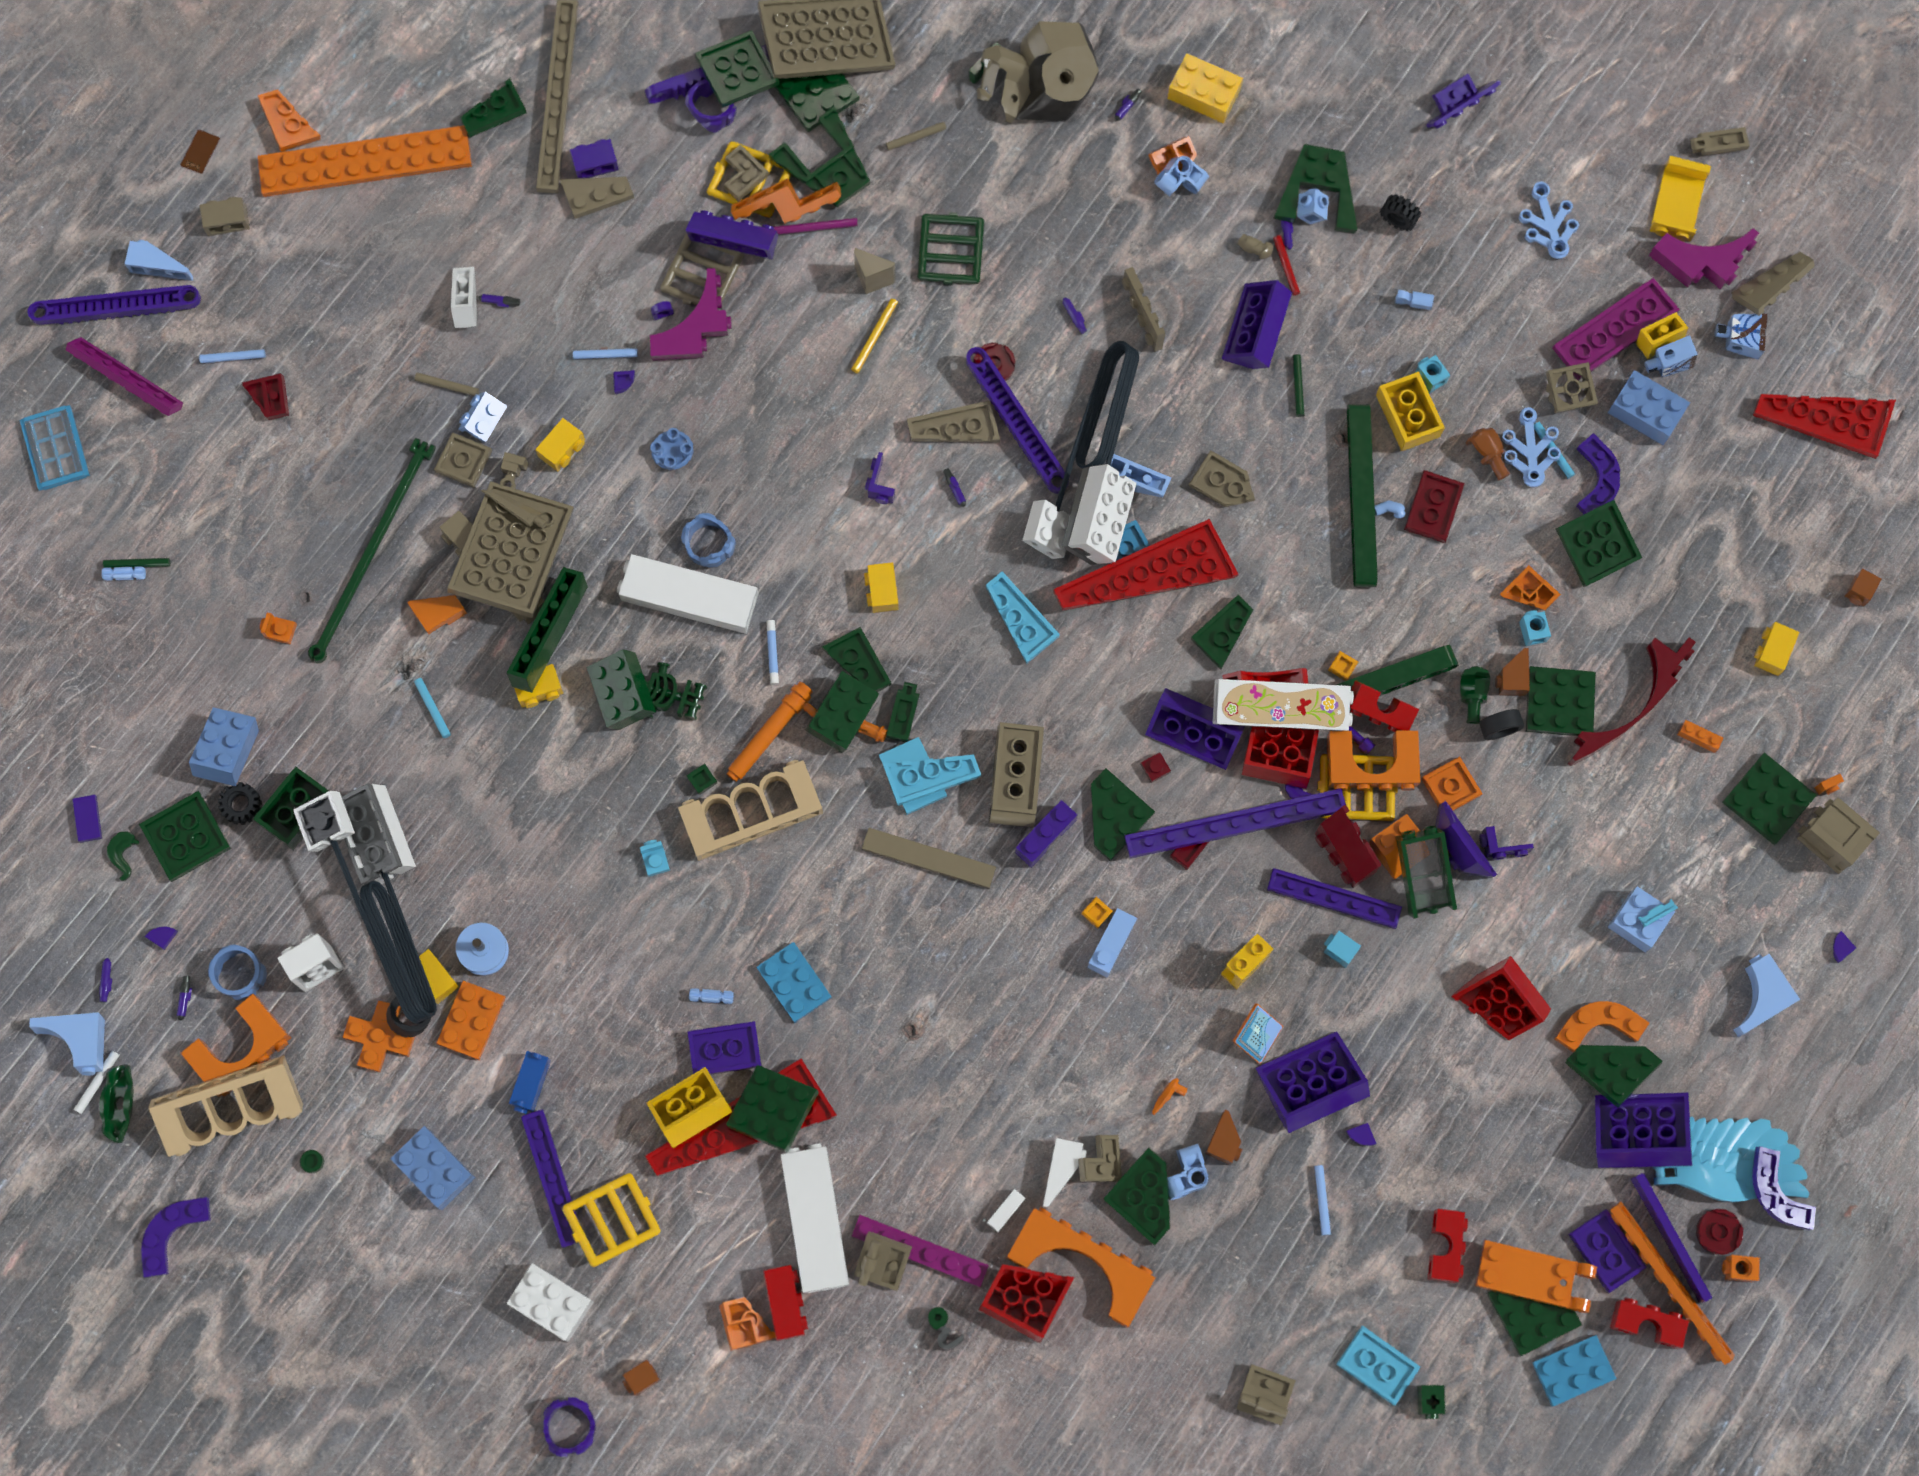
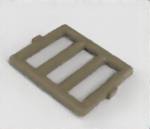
[660,233,745,310]

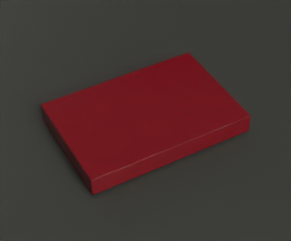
[1404,470,1465,543]

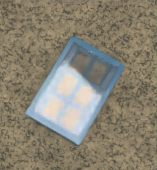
[20,405,90,491]

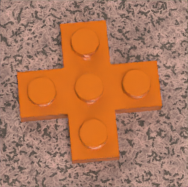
[342,1000,416,1072]

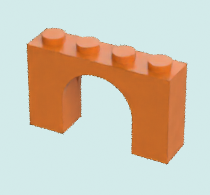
[1327,731,1421,791]
[181,994,291,1097]

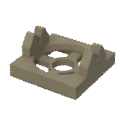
[1546,362,1598,414]

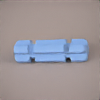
[102,566,146,581]
[689,988,734,1004]

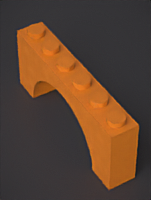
[1007,1207,1156,1328]

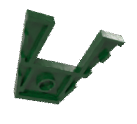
[769,106,870,208]
[1273,144,1357,234]

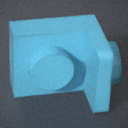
[640,840,670,877]

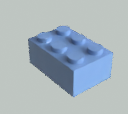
[1608,370,1690,445]
[189,707,259,786]
[390,1126,475,1210]

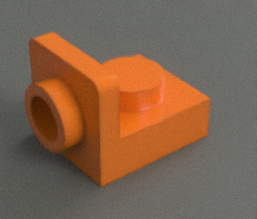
[260,612,297,645]

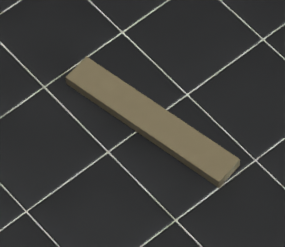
[862,828,996,889]

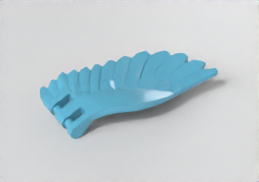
[1653,1117,1809,1202]

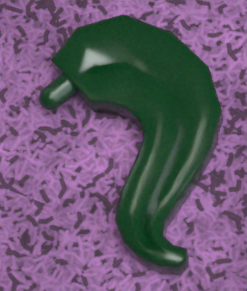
[107,831,139,881]

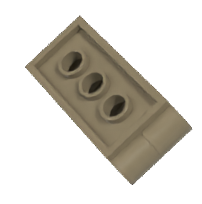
[989,722,1044,828]

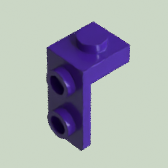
[865,452,895,505]
[1479,826,1534,860]

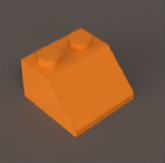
[1369,814,1430,880]

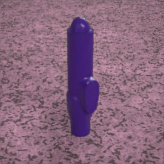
[1281,220,1293,250]
[1062,298,1087,334]
[99,958,112,1003]

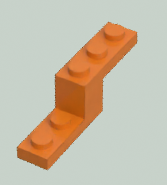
[731,178,841,223]

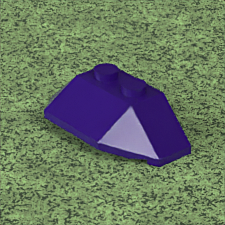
[1434,801,1498,878]

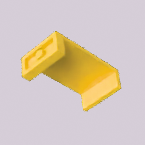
[1650,156,1711,242]

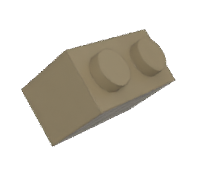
[200,197,250,237]

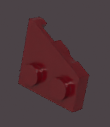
[242,373,289,420]

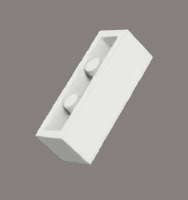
[987,1189,1025,1233]

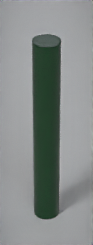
[1292,354,1305,417]
[103,558,171,568]

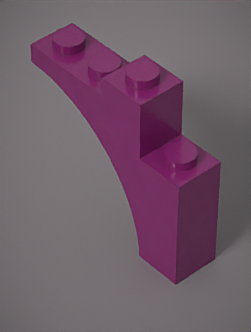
[1649,228,1759,290]
[650,268,732,360]

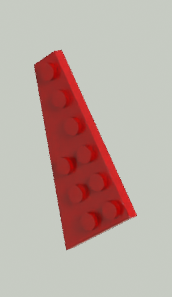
[1753,394,1896,459]

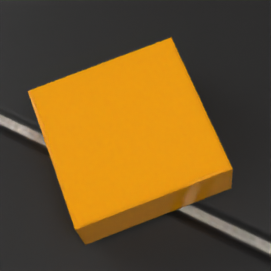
[1328,651,1358,681]
[1081,896,1113,929]

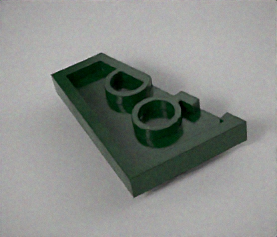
[460,78,527,138]
[1191,594,1253,670]
[822,627,892,692]

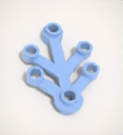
[1519,182,1579,259]
[1502,408,1561,487]

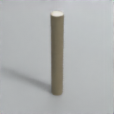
[885,121,946,151]
[415,372,479,396]

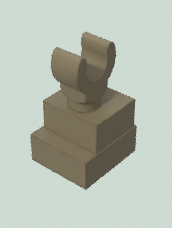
[500,452,528,489]

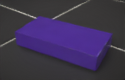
[72,794,102,843]

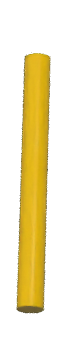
[851,298,898,373]

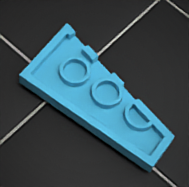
[986,571,1060,664]
[883,755,981,806]

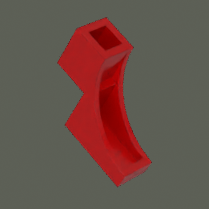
[1222,668,1308,684]

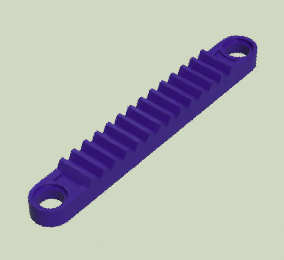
[645,44,771,104]
[27,285,201,325]
[966,347,1069,494]

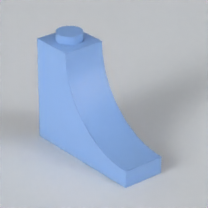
[1733,954,1800,1037]
[29,1012,105,1076]

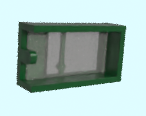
[1395,826,1457,919]

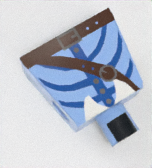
[1715,314,1768,359]
[1645,335,1698,377]

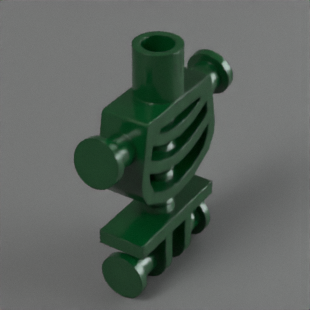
[645,662,707,720]

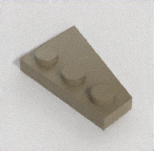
[560,177,634,219]

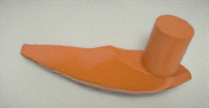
[1152,1078,1188,1115]

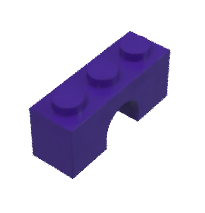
[1015,800,1078,868]

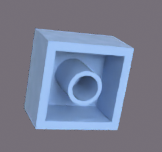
[1608,886,1675,953]

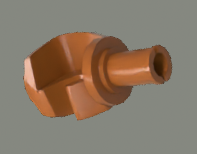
[1466,428,1510,481]

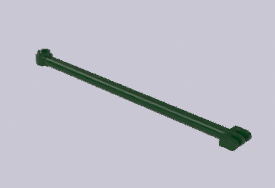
[308,438,436,663]

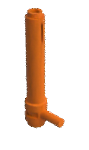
[726,681,817,782]

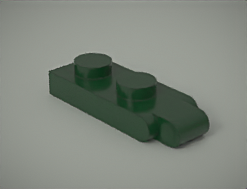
[886,682,920,742]

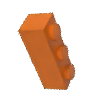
[1677,720,1723,753]

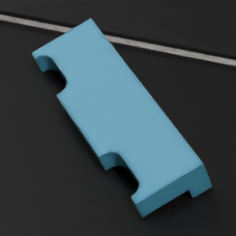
[1639,899,1678,927]

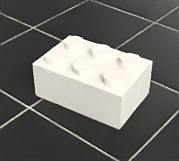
[278,933,345,992]
[507,1263,594,1342]

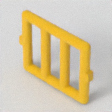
[707,141,791,218]
[1317,754,1398,821]
[562,1173,661,1267]

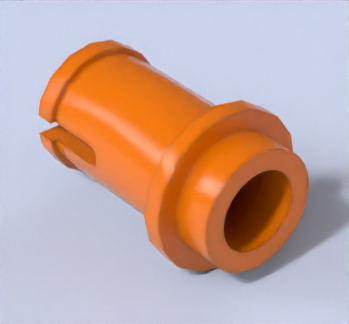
[858,720,888,743]

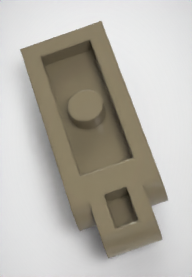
[1690,127,1750,156]

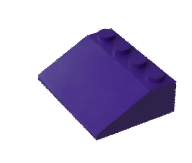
[1256,1031,1370,1134]
[1595,1093,1693,1168]

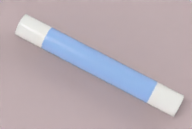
[766,620,779,685]

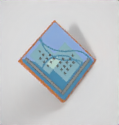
[1232,1003,1284,1064]

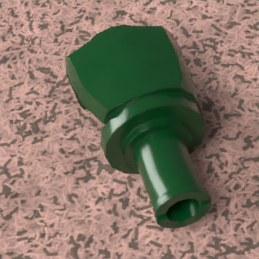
[1460,666,1490,724]

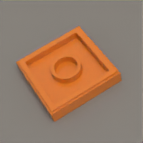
[1421,756,1483,811]

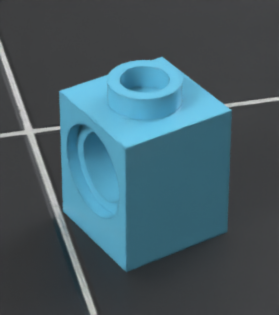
[1415,355,1450,394]
[1519,610,1551,646]
[1324,931,1361,968]

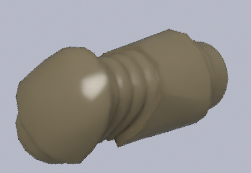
[1238,234,1273,259]

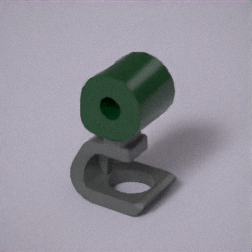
[928,1307,964,1351]

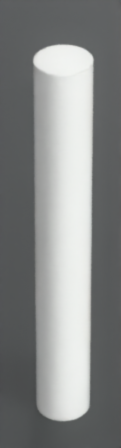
[74,1051,120,1114]

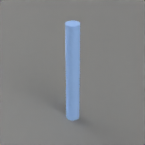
[573,348,638,359]
[199,349,266,363]
[1314,1165,1331,1235]

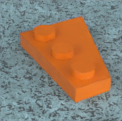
[258,89,321,152]

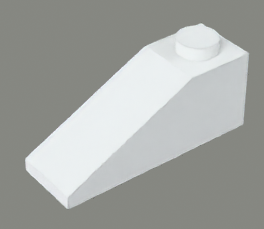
[451,267,477,328]
[1043,1138,1087,1209]

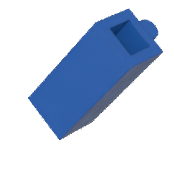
[509,1051,551,1114]

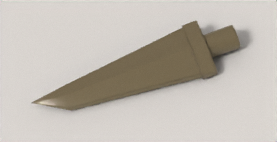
[481,490,547,529]

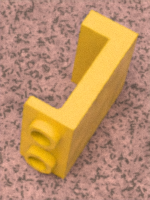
[1221,934,1273,990]

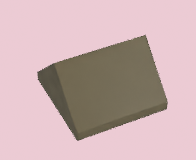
[854,248,895,294]

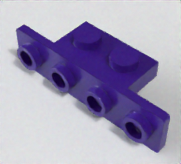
[1426,73,1501,129]

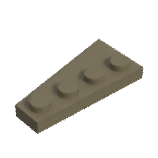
[1732,252,1815,316]
[1122,267,1165,352]
[907,400,1000,443]

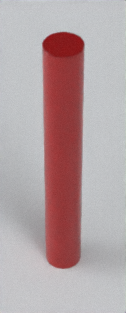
[1273,235,1301,296]

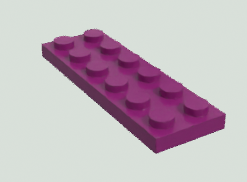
[1552,277,1680,381]

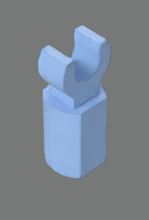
[1395,290,1434,311]

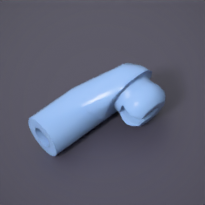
[1375,500,1406,519]

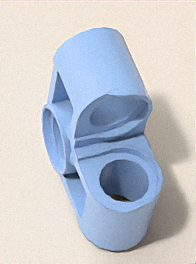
[1154,156,1209,197]
[1167,1143,1208,1200]

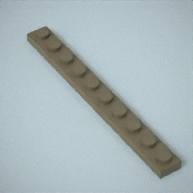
[536,0,579,193]

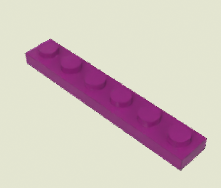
[65,337,183,416]
[851,1215,989,1288]

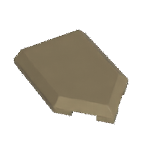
[1188,450,1255,507]

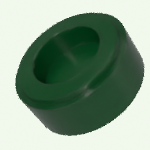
[300,1150,324,1174]

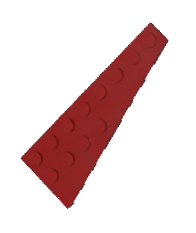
[1053,519,1238,611]
[645,1058,837,1177]

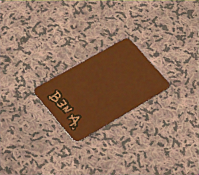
[180,130,220,174]

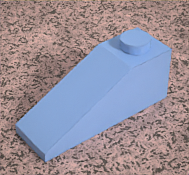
[125,240,194,281]
[1111,454,1171,498]
[1087,908,1137,978]

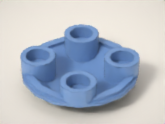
[650,428,694,470]

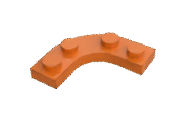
[1555,1001,1650,1052]

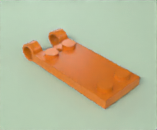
[1475,1240,1597,1313]

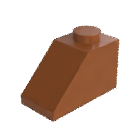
[1495,648,1529,696]
[1205,1110,1243,1165]

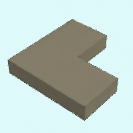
[724,144,769,202]
[1078,1135,1122,1182]

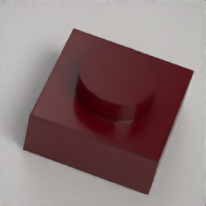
[1140,752,1171,783]

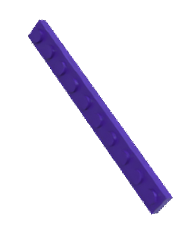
[1124,789,1346,859]

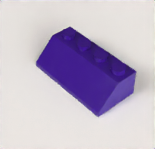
[686,210,778,260]
[1222,280,1292,369]
[1145,688,1245,770]

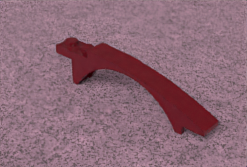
[1568,637,1696,766]

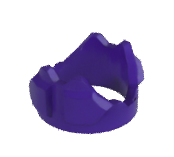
[685,79,737,133]
[543,1397,596,1457]

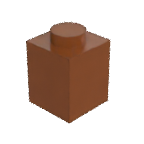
[1845,568,1882,607]
[622,1360,661,1396]

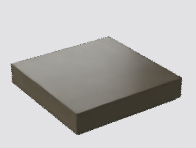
[434,432,492,488]

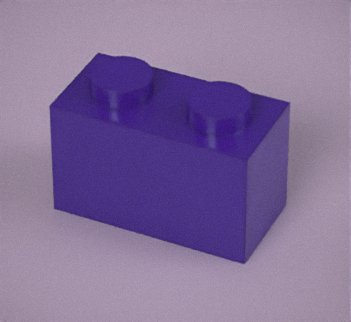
[570,139,619,179]

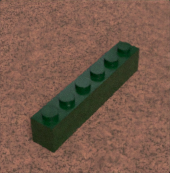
[506,567,588,693]

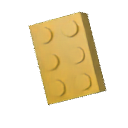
[1167,53,1243,124]
[1376,372,1445,452]
[646,1067,732,1148]

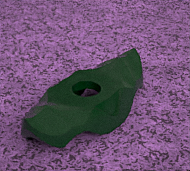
[99,1064,134,1143]

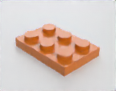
[436,980,506,1061]

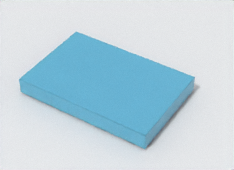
[879,737,947,815]
[1336,1325,1420,1406]

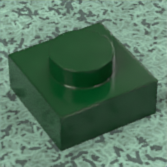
[686,763,718,795]

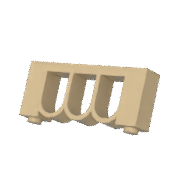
[678,760,823,861]
[149,1056,303,1157]

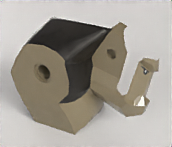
[977,21,1099,123]

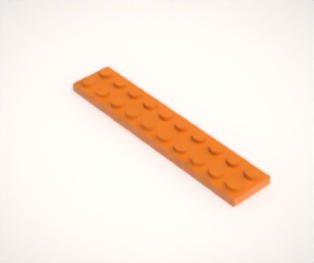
[257,125,472,197]

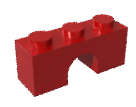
[1350,680,1419,732]
[1427,1208,1468,1283]
[1610,1297,1689,1349]

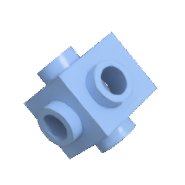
[1297,189,1329,225]

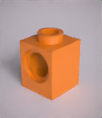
[1722,1255,1760,1283]

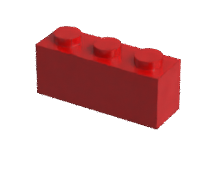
[763,1265,808,1341]

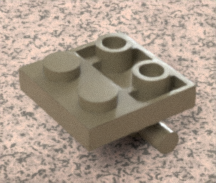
[854,1231,912,1291]
[1236,1364,1296,1426]

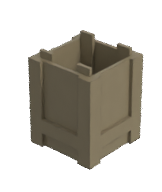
[1797,797,1880,874]

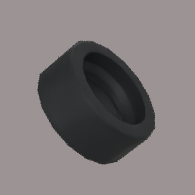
[1479,709,1524,740]
[386,997,431,1037]

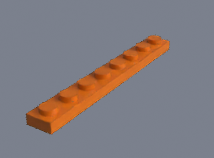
[1610,1201,1735,1365]

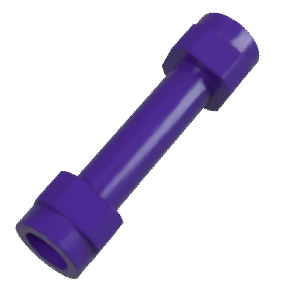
[1349,726,1375,755]

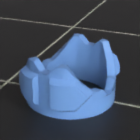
[681,513,736,568]
[208,945,267,1001]

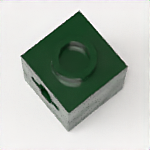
[1417,1385,1446,1419]

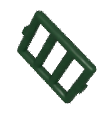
[917,212,984,285]

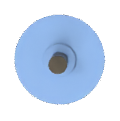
[456,923,509,976]

